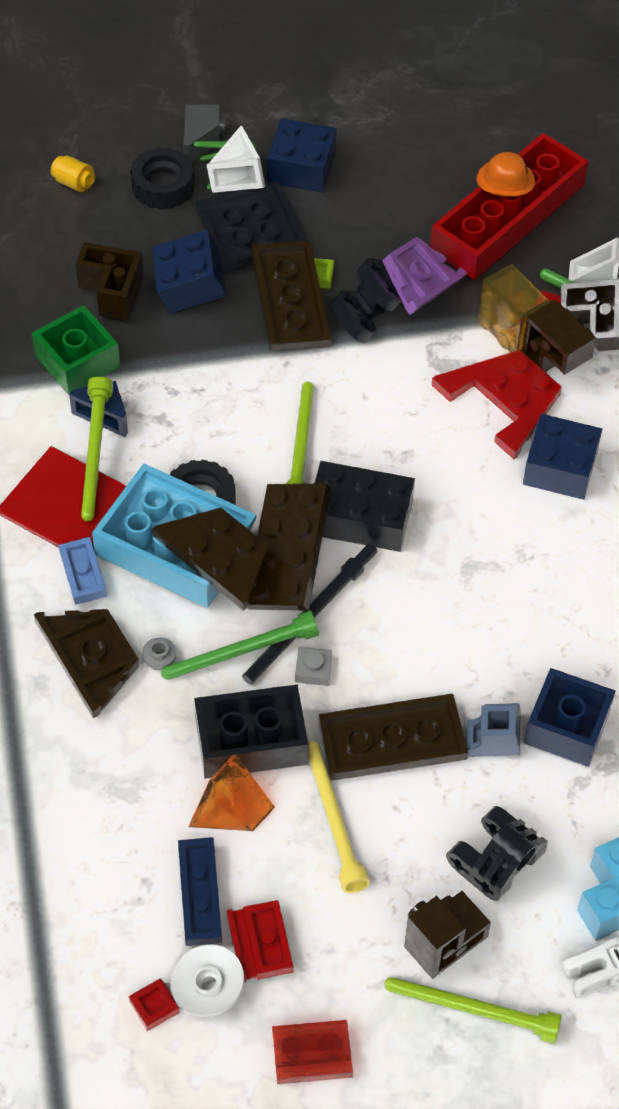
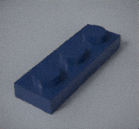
[178,837,222,946]

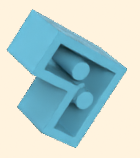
[577,837,619,941]

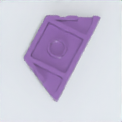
[383,237,468,315]

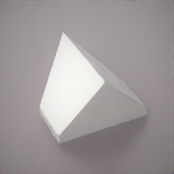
[206,125,265,193]
[568,237,619,283]

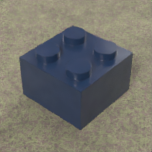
[267,118,337,193]
[152,229,226,314]
[522,414,603,500]
[524,668,616,767]

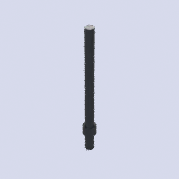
[242,543,378,685]

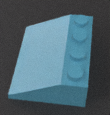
[92,463,256,608]

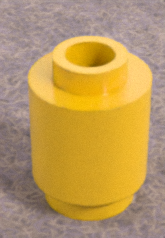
[51,155,95,192]

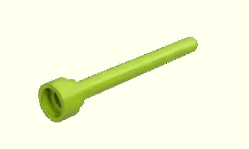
[81,377,113,522]
[285,382,314,484]
[384,977,562,1044]

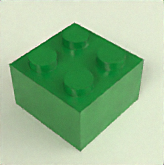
[32,305,120,395]

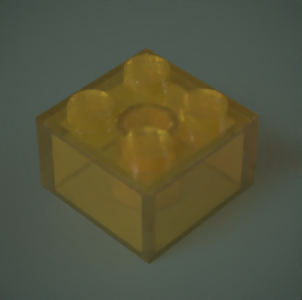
[478,264,550,352]

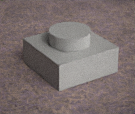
[295,647,332,686]

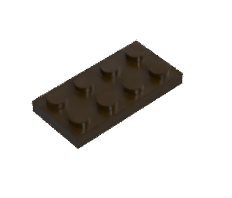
[251,241,331,351]
[247,483,331,611]
[318,693,468,781]

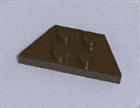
[152,507,268,611]
[34,609,139,718]

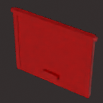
[0,446,126,549]

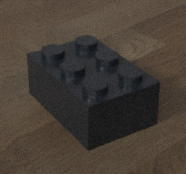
[314,460,415,552]
[194,684,309,779]

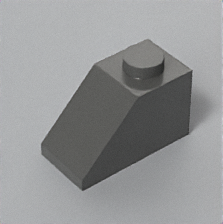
[183,104,225,163]

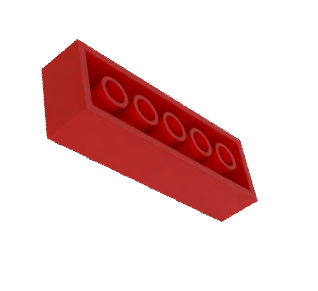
[430,133,588,280]

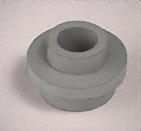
[142,637,176,670]

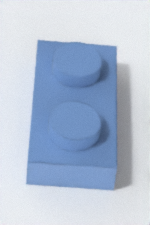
[58,537,107,605]

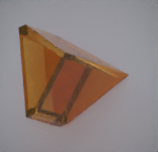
[188,755,275,832]

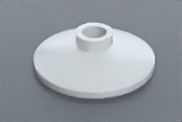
[170,944,244,1017]

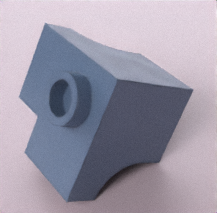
[467,703,521,757]

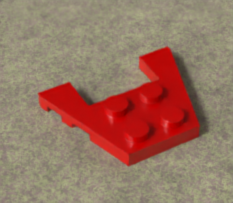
[431,350,562,460]

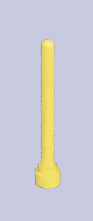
[308,741,370,893]

